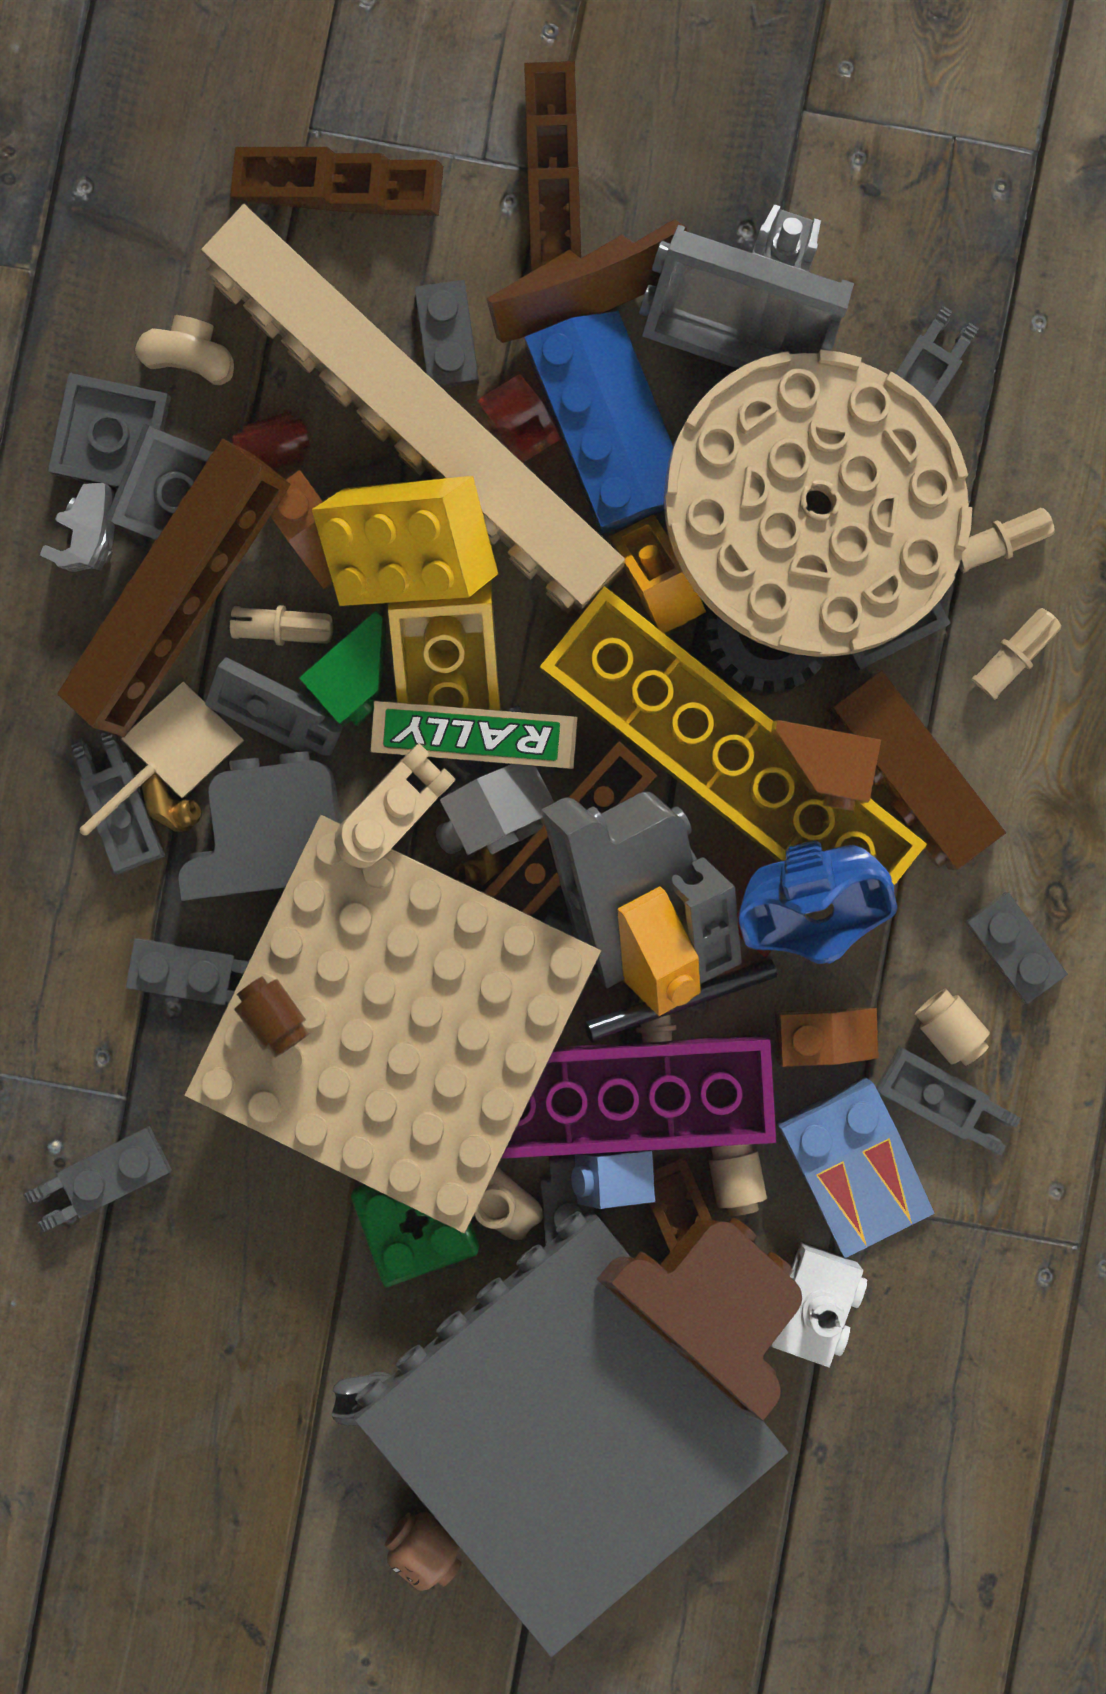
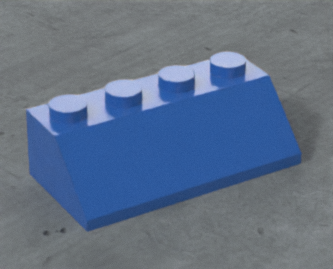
[524,311,673,536]

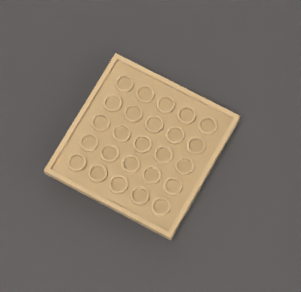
[184,815,602,1234]

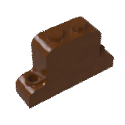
[597,1218,802,1421]

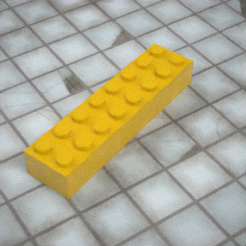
[540,586,927,905]

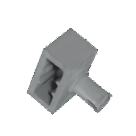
[436,764,554,855]

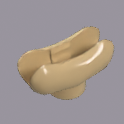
[135,315,234,385]
[474,1166,544,1240]

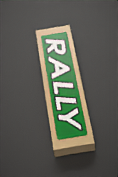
[371,701,577,769]

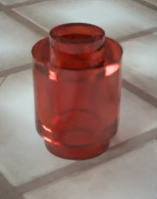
[232,411,311,470]

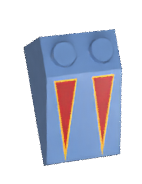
[776,1077,935,1258]

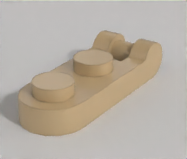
[334,743,455,868]

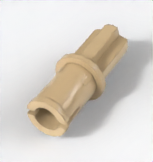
[959,508,1055,573]
[230,605,333,646]
[972,608,1061,700]

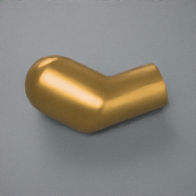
[139,770,201,832]

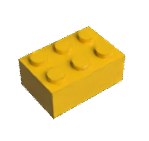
[312,476,498,606]

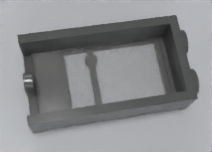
[639,225,854,369]

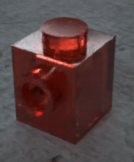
[477,374,561,463]

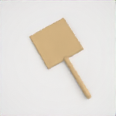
[80,682,244,835]

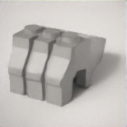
[752,205,821,272]
[40,483,116,572]

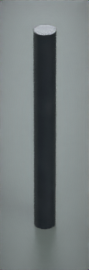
[585,959,777,1041]

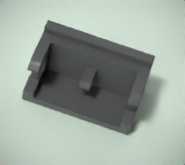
[672,857,741,984]

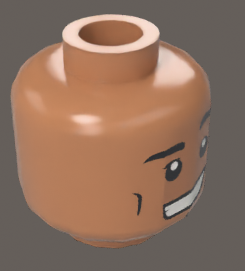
[384,1512,462,1591]

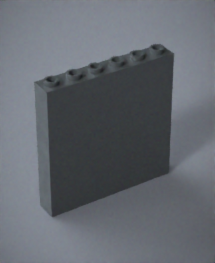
[352,1209,789,1657]

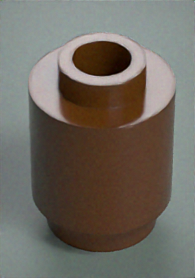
[234,976,310,1058]

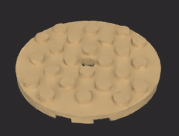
[664,350,972,657]

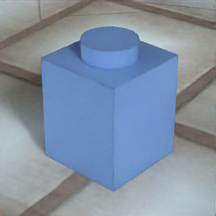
[571,1150,655,1209]

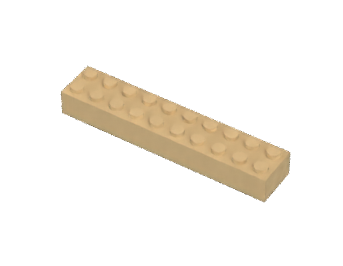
[201,204,625,615]

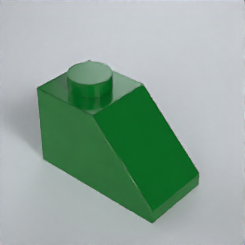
[299,611,387,727]

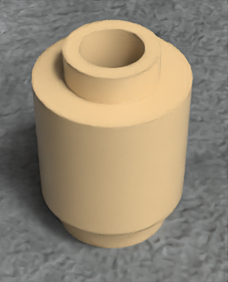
[915,988,990,1066]
[708,1144,767,1216]

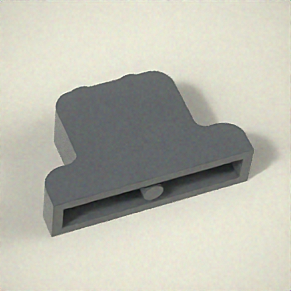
[179,752,341,901]
[541,792,698,988]

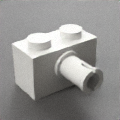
[771,1242,867,1368]

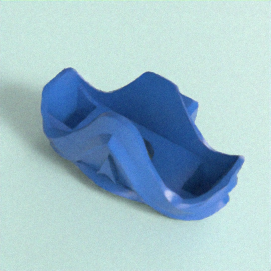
[739,840,897,964]

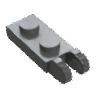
[895,306,979,407]
[71,730,166,875]
[126,938,249,1006]
[876,1046,1021,1156]
[23,1126,172,1233]

